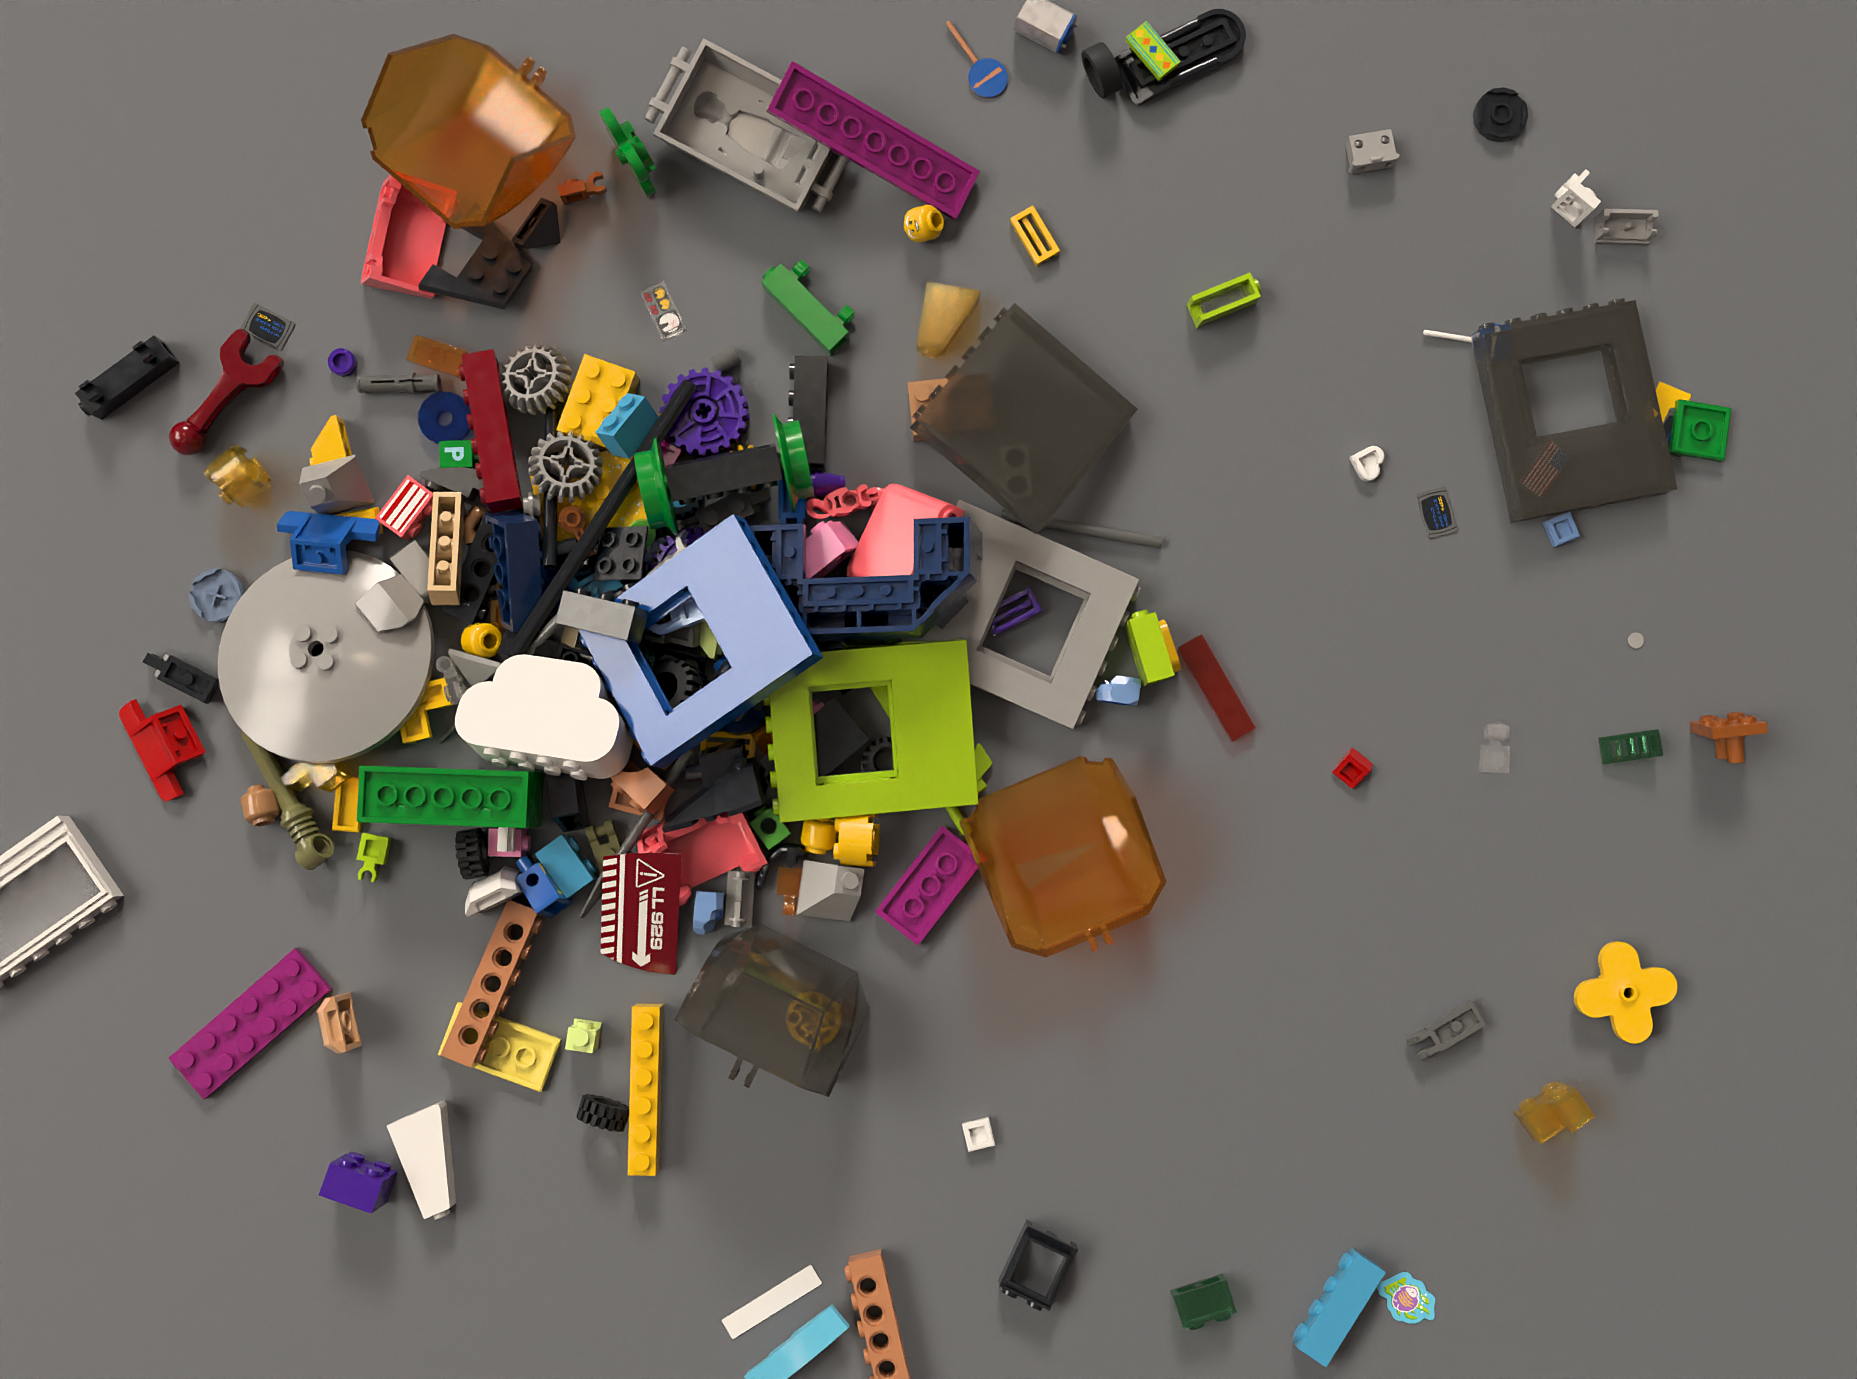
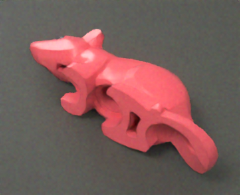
[805,484,885,519]

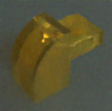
[281,761,352,793]

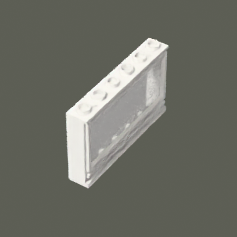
[0,816,124,988]

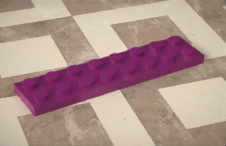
[766,61,980,220]

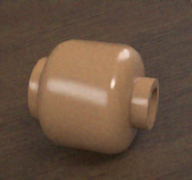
[240,784,280,827]

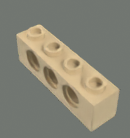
[427,492,465,605]

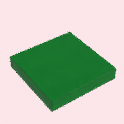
[1668,399,1732,462]

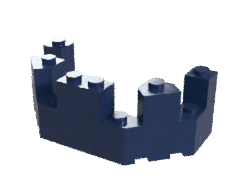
[749,517,982,646]

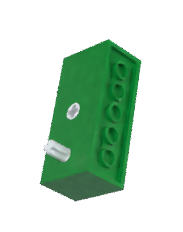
[356,766,544,852]

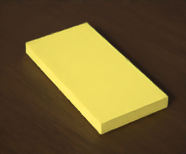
[438,1002,562,1092]

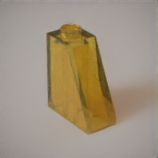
[917,282,980,358]

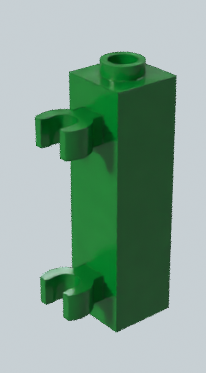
[761,259,855,356]

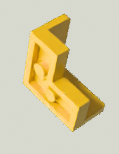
[400,678,454,744]

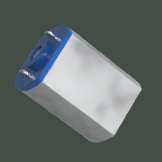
[1014,0,1077,54]

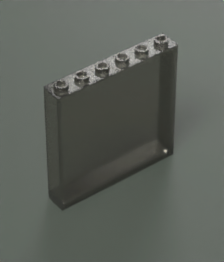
[910,303,1138,534]

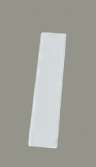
[722,1265,822,1339]

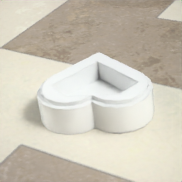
[1349,446,1384,482]

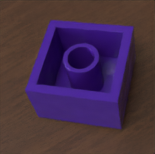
[319,1152,398,1214]

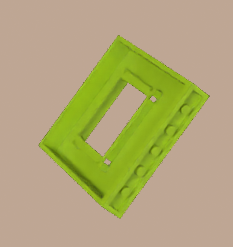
[764,638,978,823]

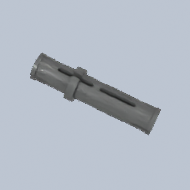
[356,372,441,394]

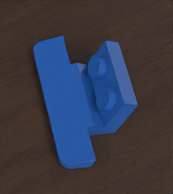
[277,511,381,575]

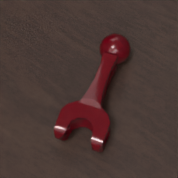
[169,329,284,456]

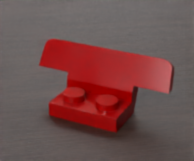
[119,699,206,801]

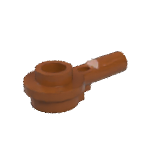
[559,505,596,558]

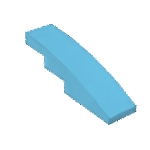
[744,1304,850,1379]

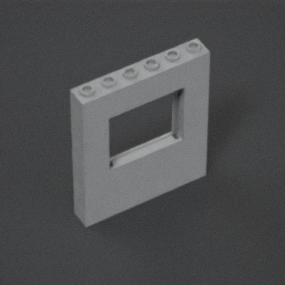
[901,500,1141,729]

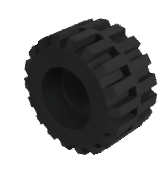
[651,657,710,715]

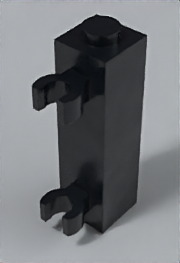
[75,335,180,420]

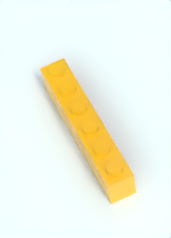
[628,1004,664,1176]

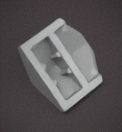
[355,574,424,633]

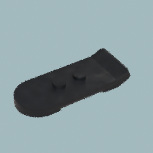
[1115,9,1246,106]

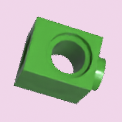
[749,806,792,850]

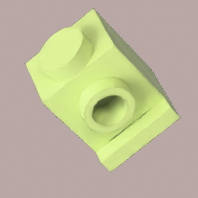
[565,1018,602,1053]

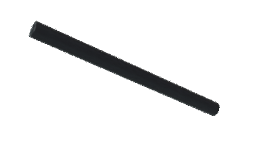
[543,401,558,570]

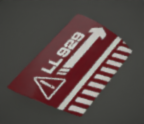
[600,853,681,975]

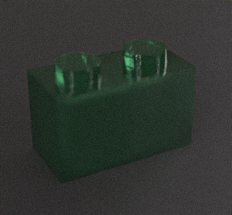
[1170,1274,1237,1330]

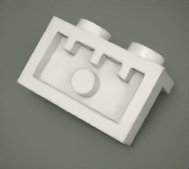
[1551,169,1601,227]

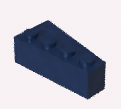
[485,510,545,632]

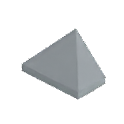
[448,648,502,686]

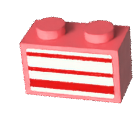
[375,475,433,541]

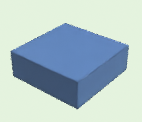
[1543,512,1580,547]

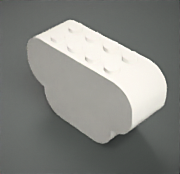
[455,655,633,780]

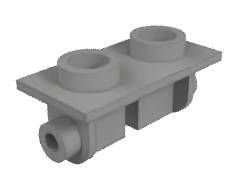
[724,870,755,927]

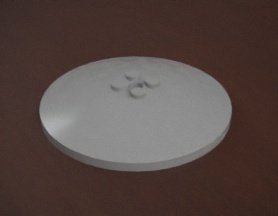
[218,550,435,764]

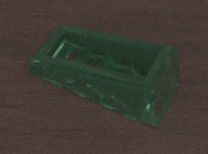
[1598,729,1663,764]

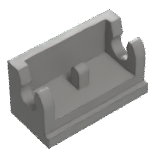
[1594,209,1658,245]

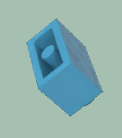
[595,393,659,459]
[535,834,598,899]

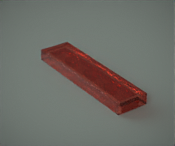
[1177,634,1256,742]

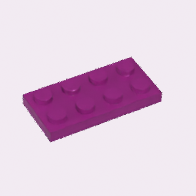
[875,826,985,946]

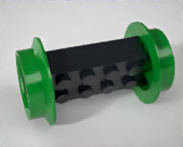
[634,413,814,536]

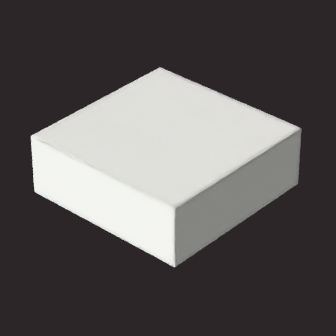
[962,1117,995,1152]

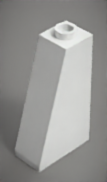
[387,1100,456,1220]

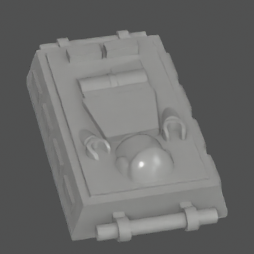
[644,38,851,213]

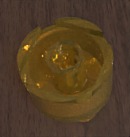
[203,444,272,508]

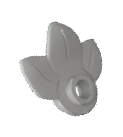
[523,492,541,518]

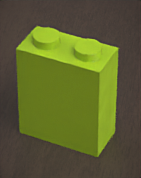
[1124,609,1175,687]

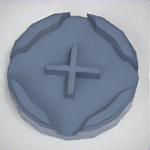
[189,568,245,623]

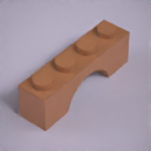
[610,767,675,814]

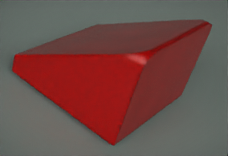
[1332,748,1373,789]

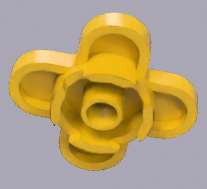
[1573,941,1677,1043]

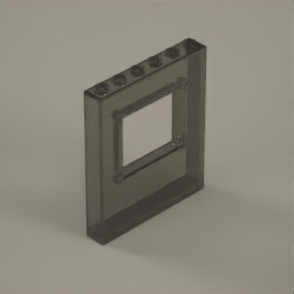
[1471,298,1677,523]

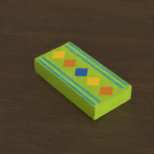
[1125,21,1181,81]

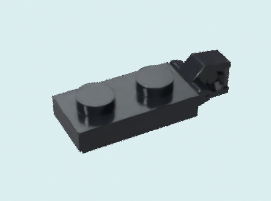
[143,653,219,704]

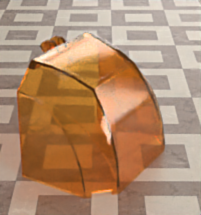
[361,34,576,229]
[959,756,1167,958]

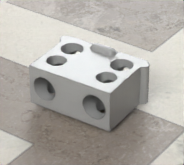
[1345,129,1400,174]

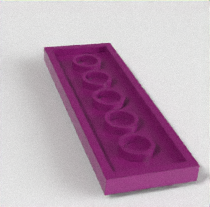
[168,948,333,1100]

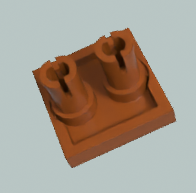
[1690,712,1768,763]

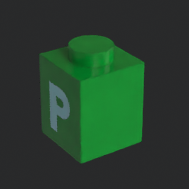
[439,440,480,469]

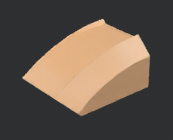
[316,992,362,1053]

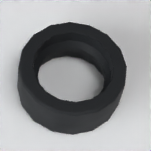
[1081,42,1123,98]

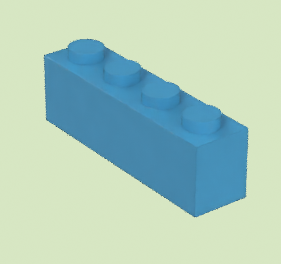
[1293,1248,1386,1367]

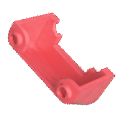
[361,172,459,299]
[847,483,965,577]
[637,812,768,907]

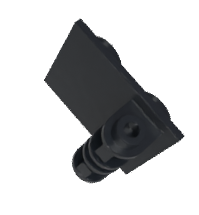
[594,526,652,581]

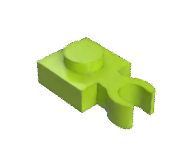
[356,833,392,882]

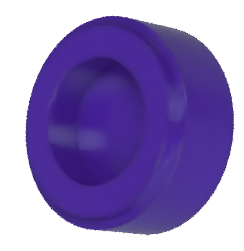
[328,348,357,377]

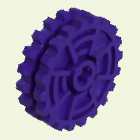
[660,368,750,458]

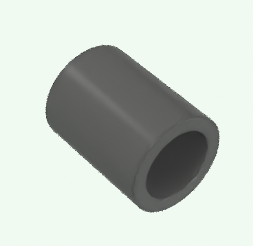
[711,346,742,374]

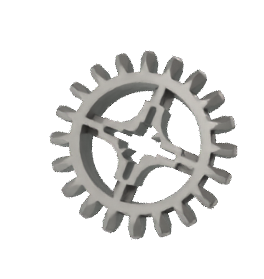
[499,343,573,416]
[528,430,603,504]

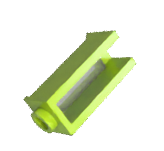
[1186,272,1261,329]

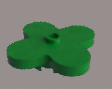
[599,107,656,198]

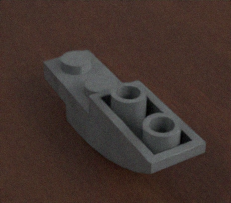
[419,467,525,511]

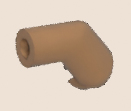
[464,506,488,545]

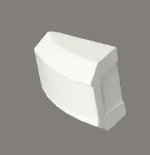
[465,866,524,917]

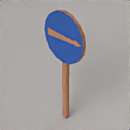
[946,21,1007,98]

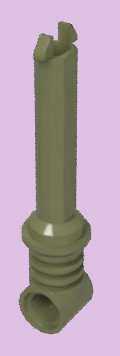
[241,730,334,870]

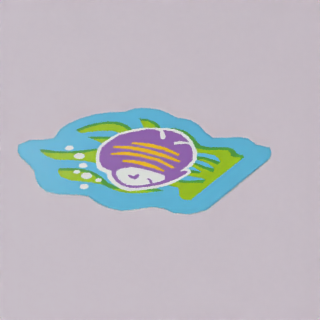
[1376,1272,1435,1324]

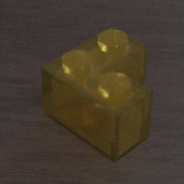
[1514,1081,1595,1144]

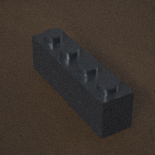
[788,355,829,468]

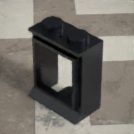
[998,1220,1078,1311]

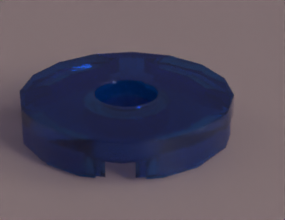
[418,392,471,444]

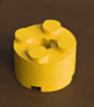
[833,814,880,867]

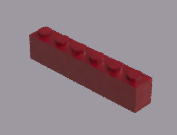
[458,349,523,513]

